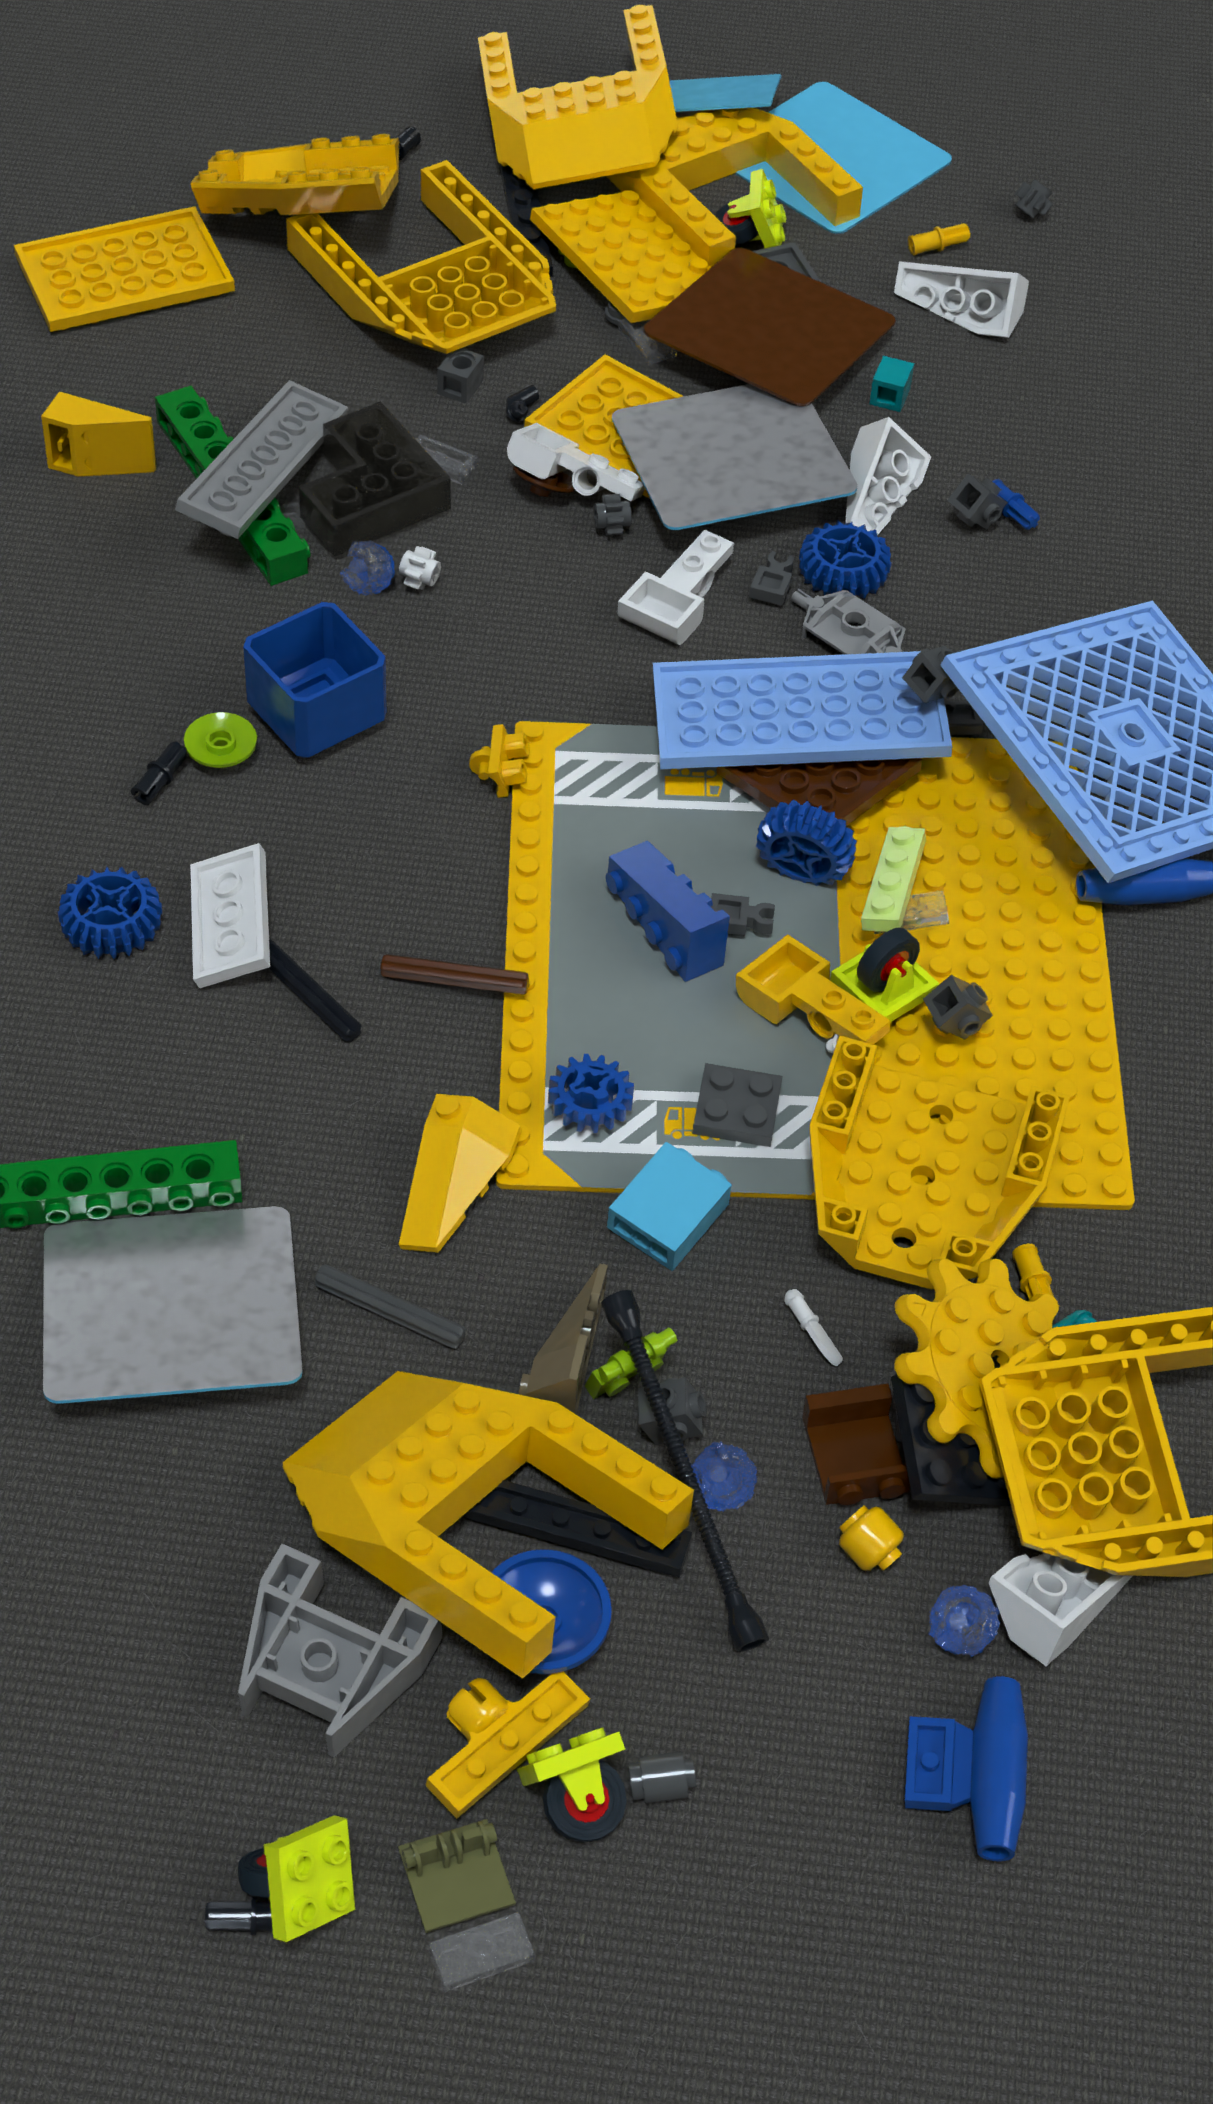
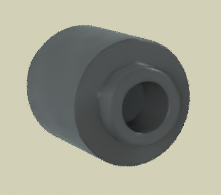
[628,1751,696,1804]

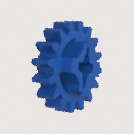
[548,1054,634,1133]

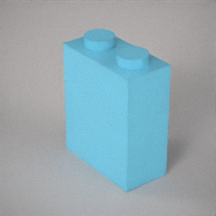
[607,1142,732,1271]

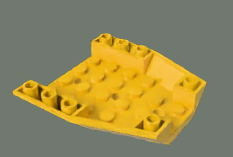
[191,134,399,215]
[809,1035,1070,1290]

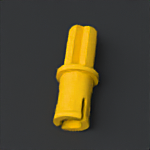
[908,223,970,256]
[1012,1243,1054,1300]

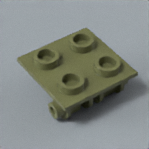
[398,1819,516,1933]

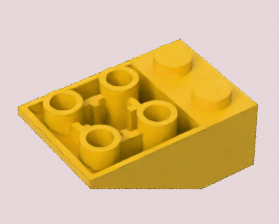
[41,391,156,477]

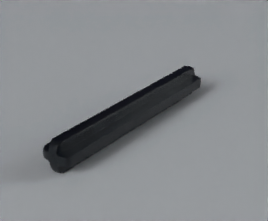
[269,938,362,1042]

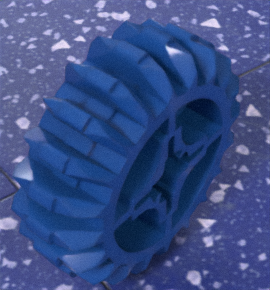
[799,520,891,599]
[756,800,857,886]
[58,866,162,959]

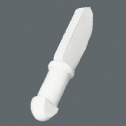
[784,1289,843,1367]

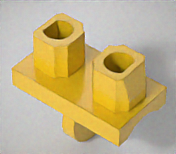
[469,724,530,798]

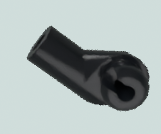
[506,385,539,422]

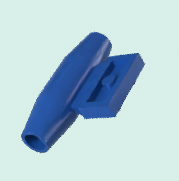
[1076,829,1213,906]
[905,1676,1028,1861]

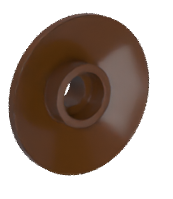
[513,464,575,497]

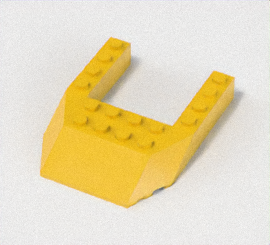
[478,5,678,189]
[607,107,863,267]
[286,160,556,354]
[979,1307,1213,1577]
[283,1371,694,1679]

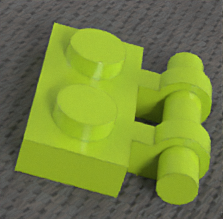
[584,1328,677,1400]

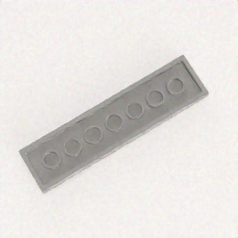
[175,380,348,539]

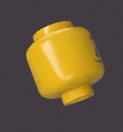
[839,1505,904,1571]

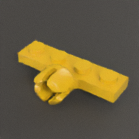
[425,1672,590,1819]

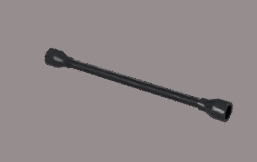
[601,1290,769,1652]

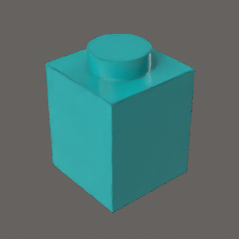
[869,356,914,412]

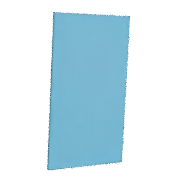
[669,74,781,112]

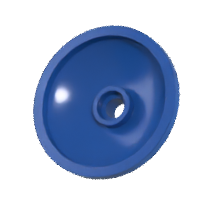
[491,1549,611,1674]

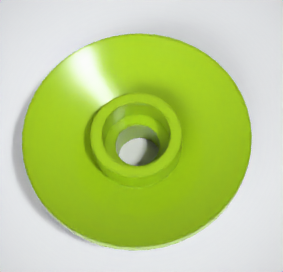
[184,712,257,768]

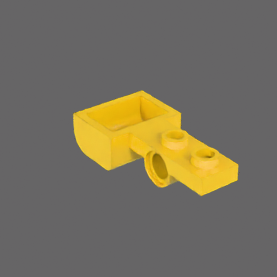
[736,934,891,1044]

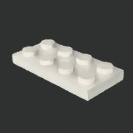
[190,843,270,988]

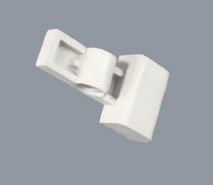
[507,423,645,501]
[618,530,734,645]

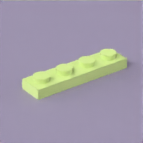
[861,826,926,932]

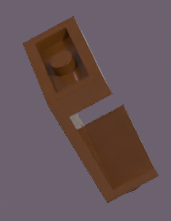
[802,1383,910,1505]

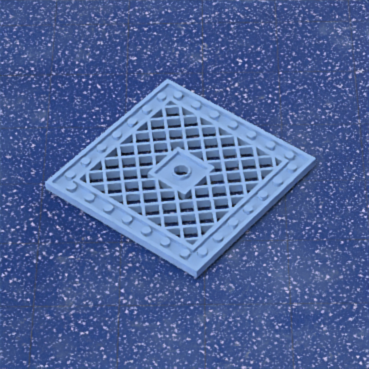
[940,600,1213,883]

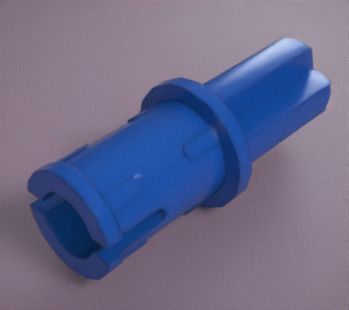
[992,479,1040,530]

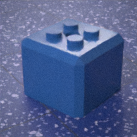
[243,602,387,758]

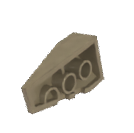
[519,1263,608,1415]

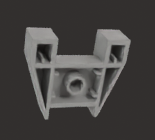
[238,1544,442,1757]

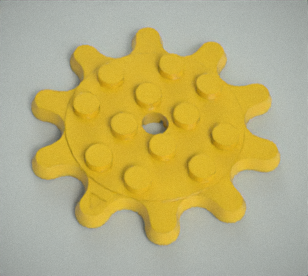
[894,1259,1059,1479]

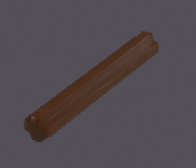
[380,954,529,995]

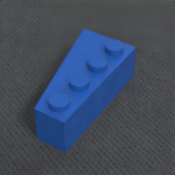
[605,840,730,982]

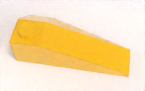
[399,1094,522,1253]

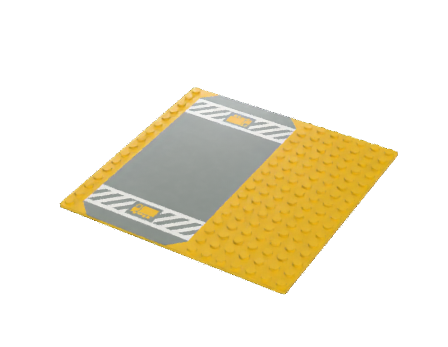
[496,721,1135,1210]

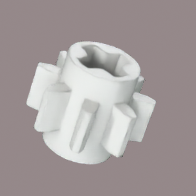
[399,546,441,590]

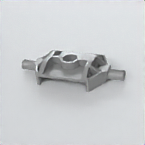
[791,589,906,654]

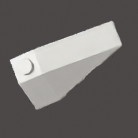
[894,262,1029,338]
[845,417,931,536]
[989,1553,1132,1666]

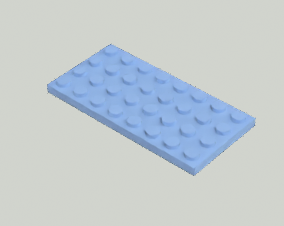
[653,651,952,769]

